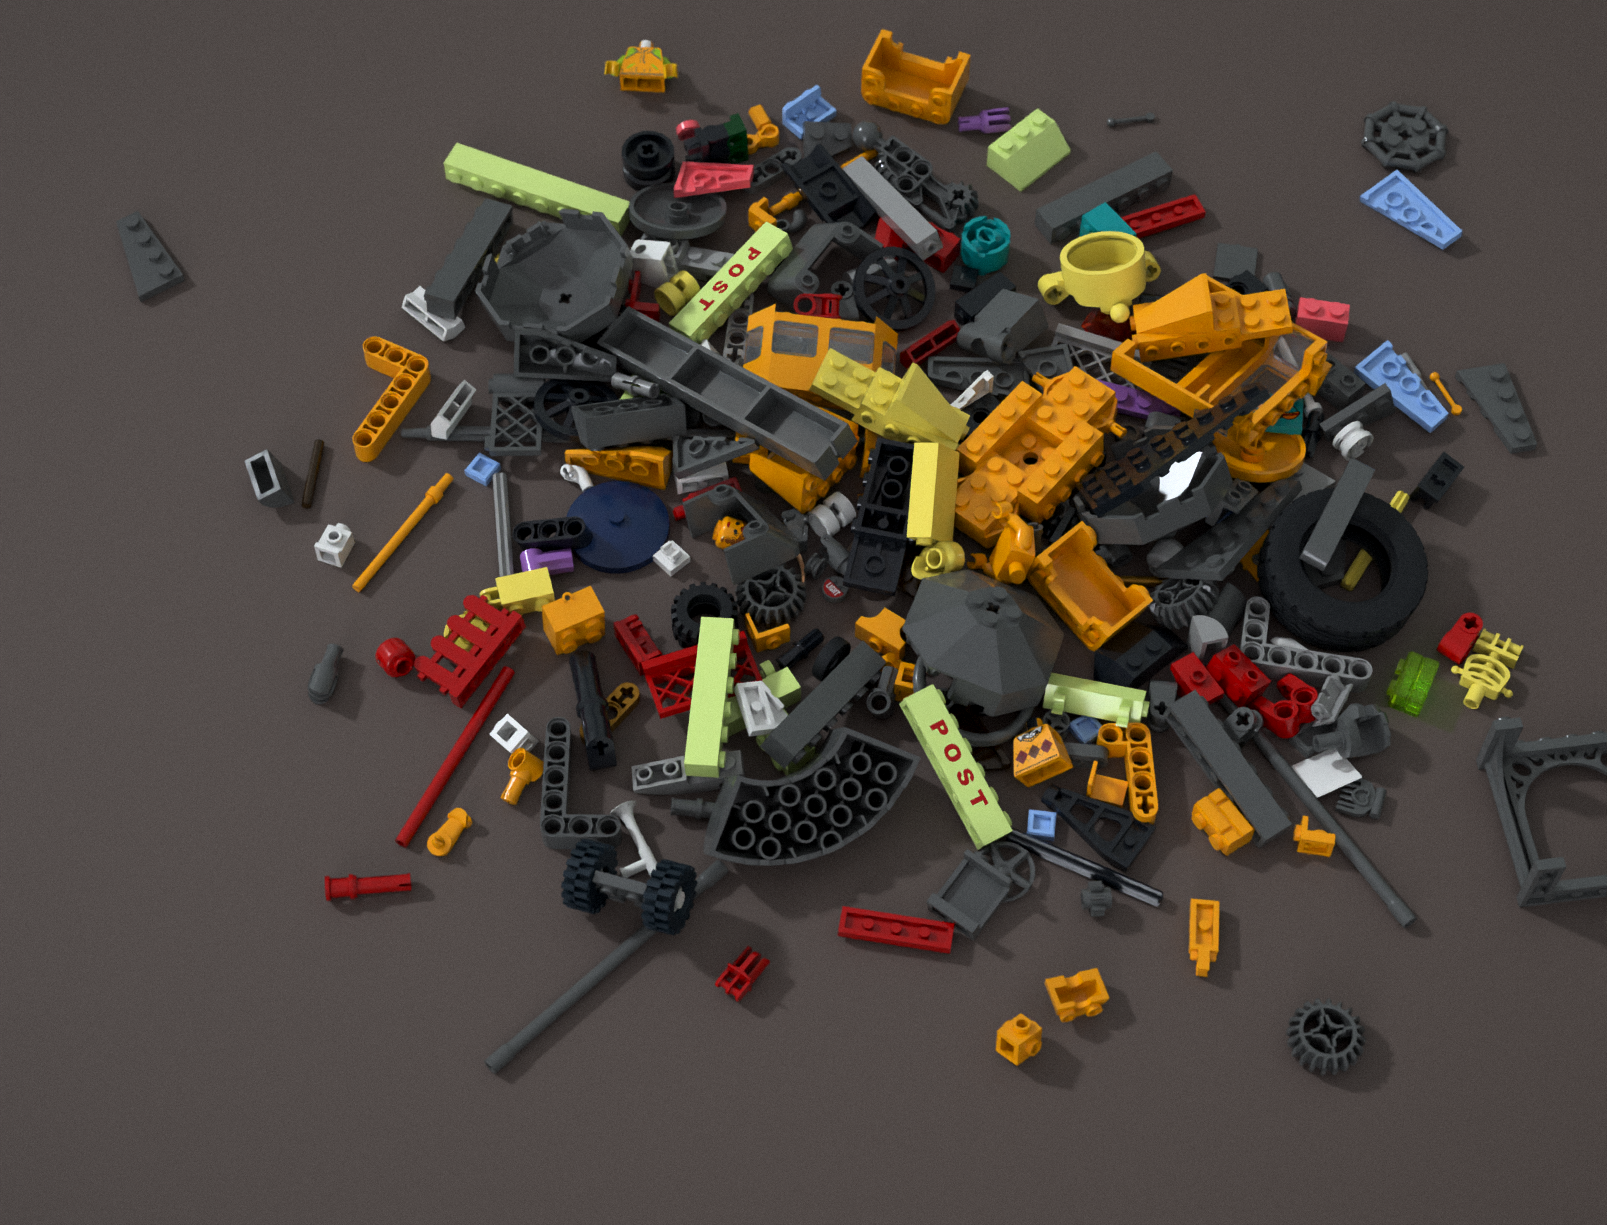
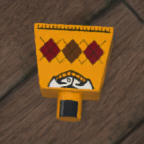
[1014,718,1073,788]

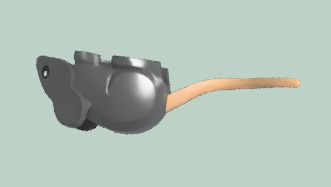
[782,508,809,582]

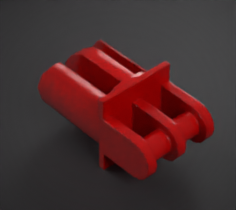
[715,945,770,1002]

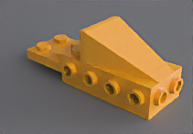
[1129,273,1293,363]

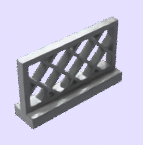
[1051,323,1152,390]

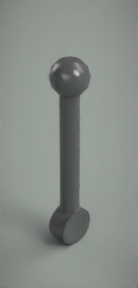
[1107,112,1155,127]

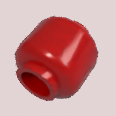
[375,638,415,677]

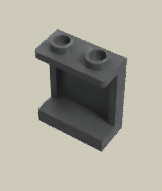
[927,849,1013,941]

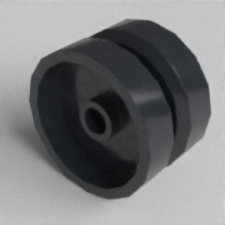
[622,131,675,191]

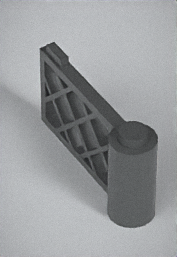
[484,373,546,456]

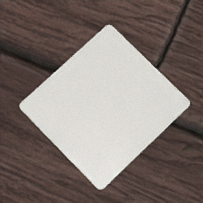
[1291,748,1362,797]

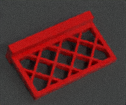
[641,631,763,719]

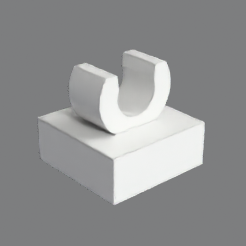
[653,540,690,577]

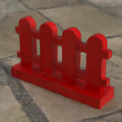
[414,595,526,709]

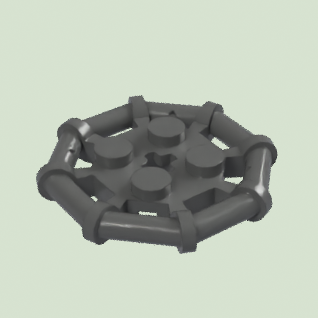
[1361,101,1448,173]

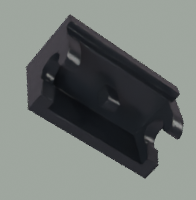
[1409,452,1464,509]

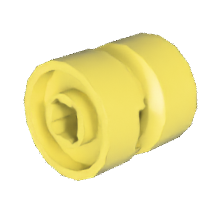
[654,270,701,316]

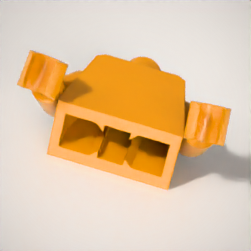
[966,502,1035,585]

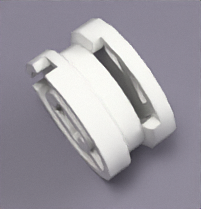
[1332,421,1374,461]

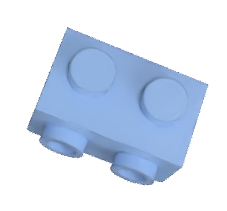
[782,85,837,140]

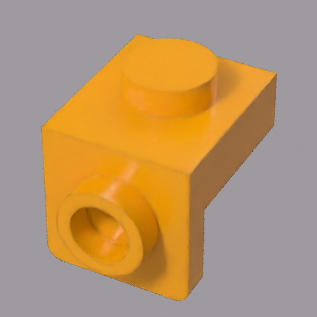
[748,197,777,232]

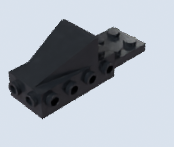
[843,438,914,596]

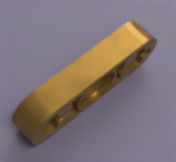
[579,682,640,745]

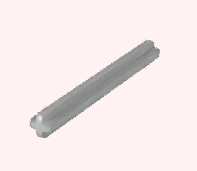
[493,472,514,577]

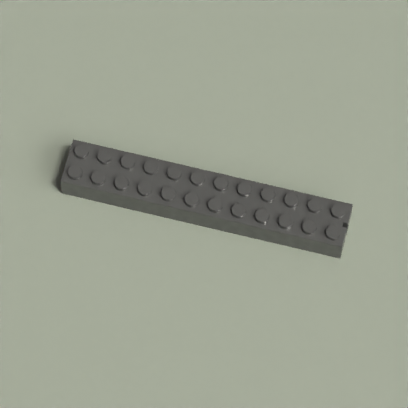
[597,306,858,481]

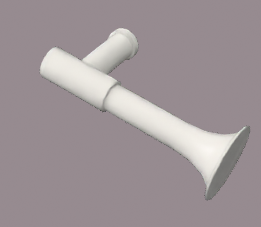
[610,801,657,878]

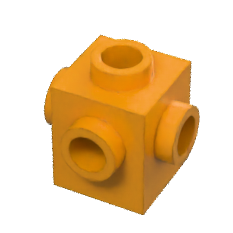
[996,1013,1042,1066]

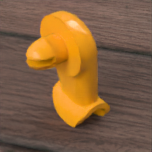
[427,808,473,856]

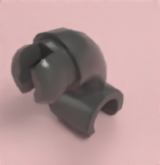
[777,209,807,235]

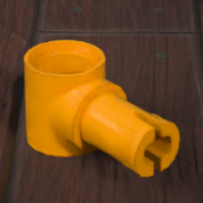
[500,748,544,805]

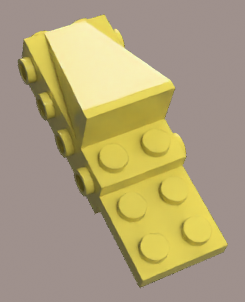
[809,348,970,451]

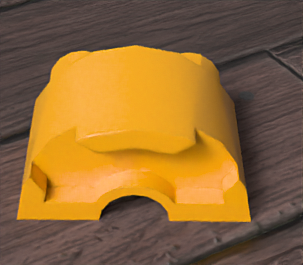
[1044,968,1109,1023]

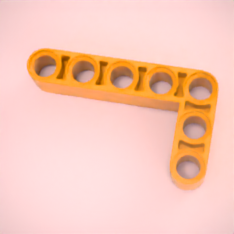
[352,336,431,462]

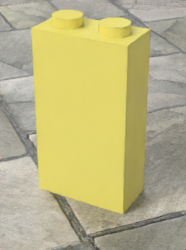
[907,443,960,547]

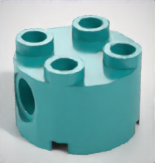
[960,216,1010,276]

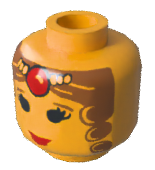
[712,516,748,549]

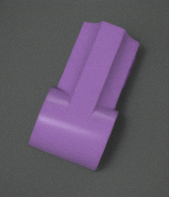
[520,548,574,575]

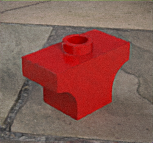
[1170,652,1224,705]

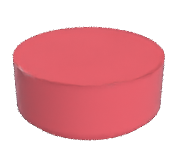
[676,120,700,141]

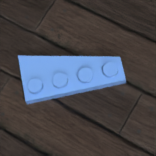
[1360,170,1462,250]

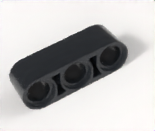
[512,516,593,552]

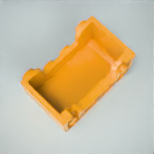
[861,29,971,124]
[1026,521,1153,651]

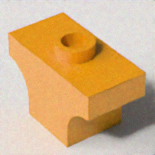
[855,607,906,661]

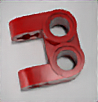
[1248,673,1318,738]

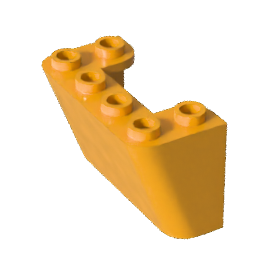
[749,400,859,514]

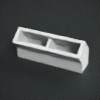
[402,286,465,342]
[431,380,476,440]

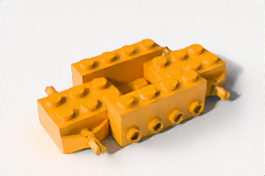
[954,366,1127,549]

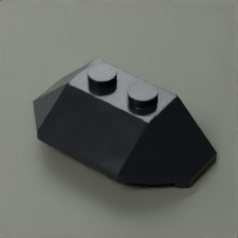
[1094,621,1188,689]

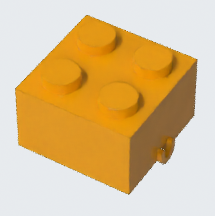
[542,586,605,655]

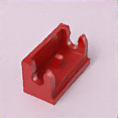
[613,614,663,676]

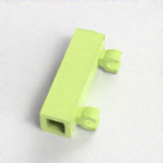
[725,660,801,736]
[1043,673,1150,728]

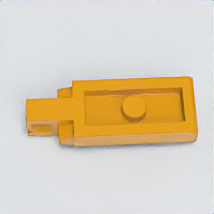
[1188,898,1219,977]

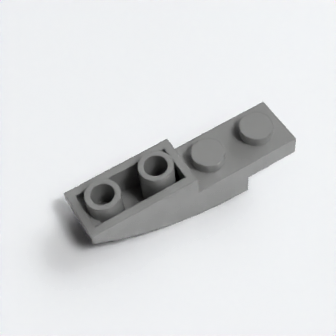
[640,232,734,281]
[631,750,745,795]

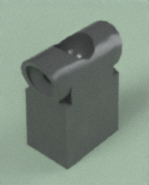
[956,289,1049,364]

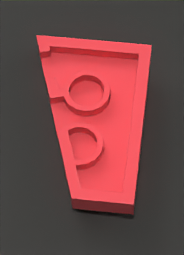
[674,161,754,198]

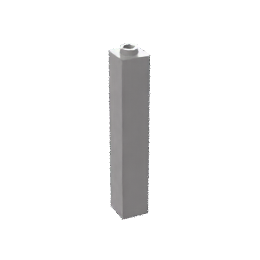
[842,156,943,261]

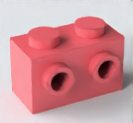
[1293,297,1350,342]

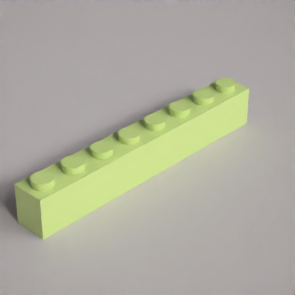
[444,143,630,236]

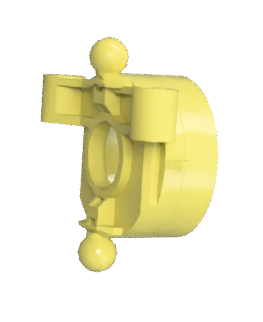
[1038,231,1161,323]

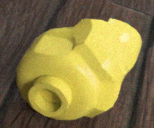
[911,541,965,580]

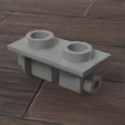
[1311,674,1353,727]

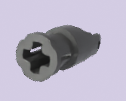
[819,534,850,576]

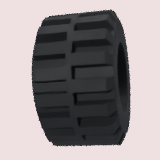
[671,582,738,648]

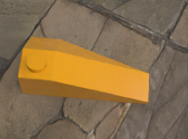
[565,446,673,490]

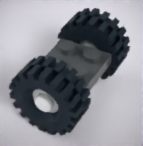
[561,839,697,936]

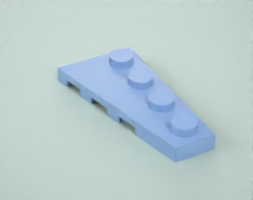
[1353,340,1449,433]

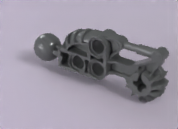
[852,121,979,233]

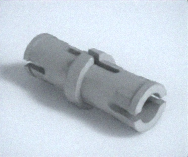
[611,372,660,399]

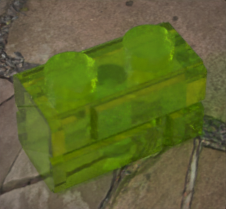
[1386,651,1440,717]

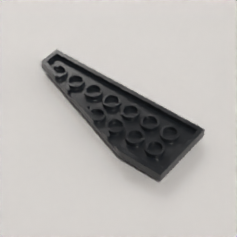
[1075,381,1270,517]

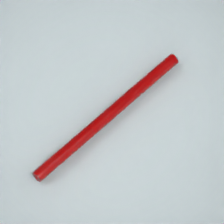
[395,666,515,848]

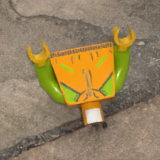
[604,40,678,92]

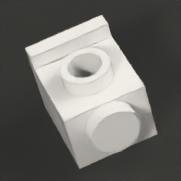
[314,523,355,568]
[490,714,539,754]

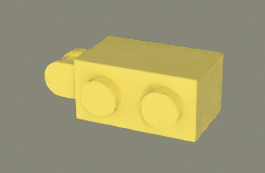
[479,567,555,615]

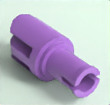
[958,107,1012,134]

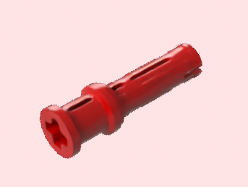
[325,873,412,901]

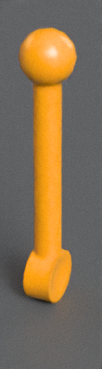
[1430,372,1462,416]

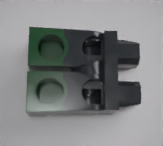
[683,113,749,164]

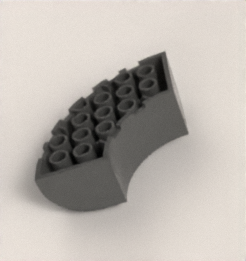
[703,727,921,866]

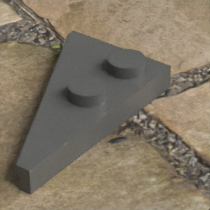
[673,435,759,479]

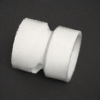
[808,492,856,540]

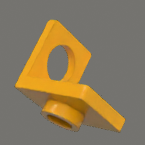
[745,613,790,653]
[1086,761,1128,808]

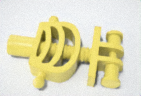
[1451,628,1524,709]

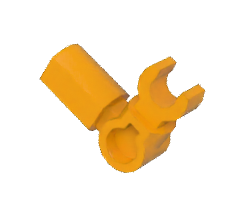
[747,104,780,154]

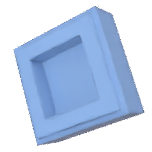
[465,452,501,487]
[1068,715,1102,744]
[1027,809,1057,841]

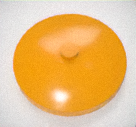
[1212,428,1306,483]

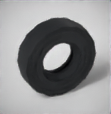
[812,636,851,682]

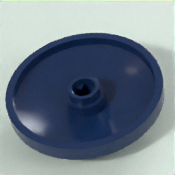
[566,481,670,574]

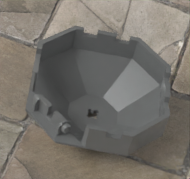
[475,209,634,343]
[1073,426,1233,545]
[902,569,1064,717]

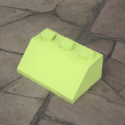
[987,108,1071,192]

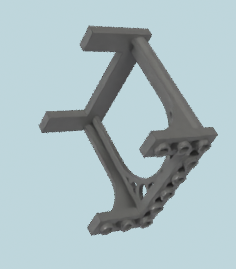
[1476,717,1607,907]

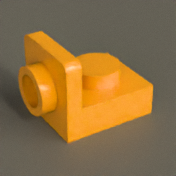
[1293,816,1335,857]

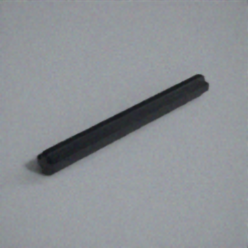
[1006,828,1164,906]

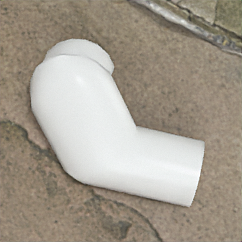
[560,464,594,492]

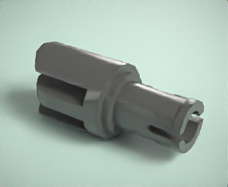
[307,644,344,704]

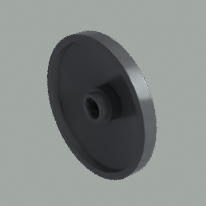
[629,182,727,239]

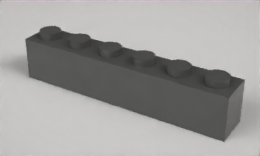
[1035,151,1173,244]
[424,198,513,320]
[760,641,887,769]
[1163,690,1292,849]

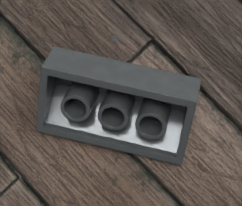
[571,393,687,451]

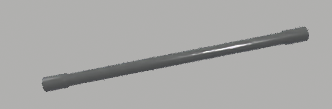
[1218,693,1417,928]
[484,860,728,1074]

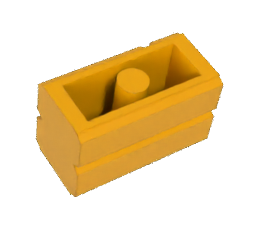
[1191,788,1255,856]

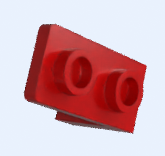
[625,271,660,323]

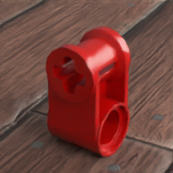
[794,293,843,319]
[1436,612,1483,665]

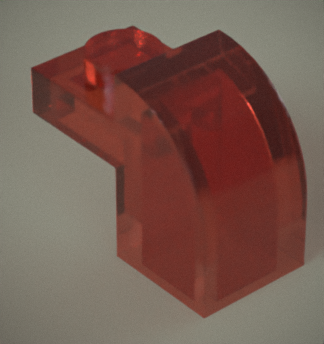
[1081,307,1137,343]

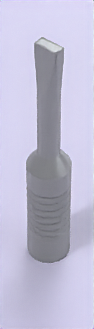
[1401,353,1429,390]

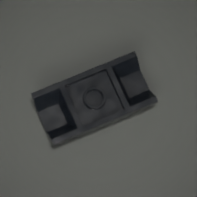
[781,143,877,230]

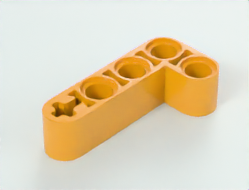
[1096,722,1158,825]

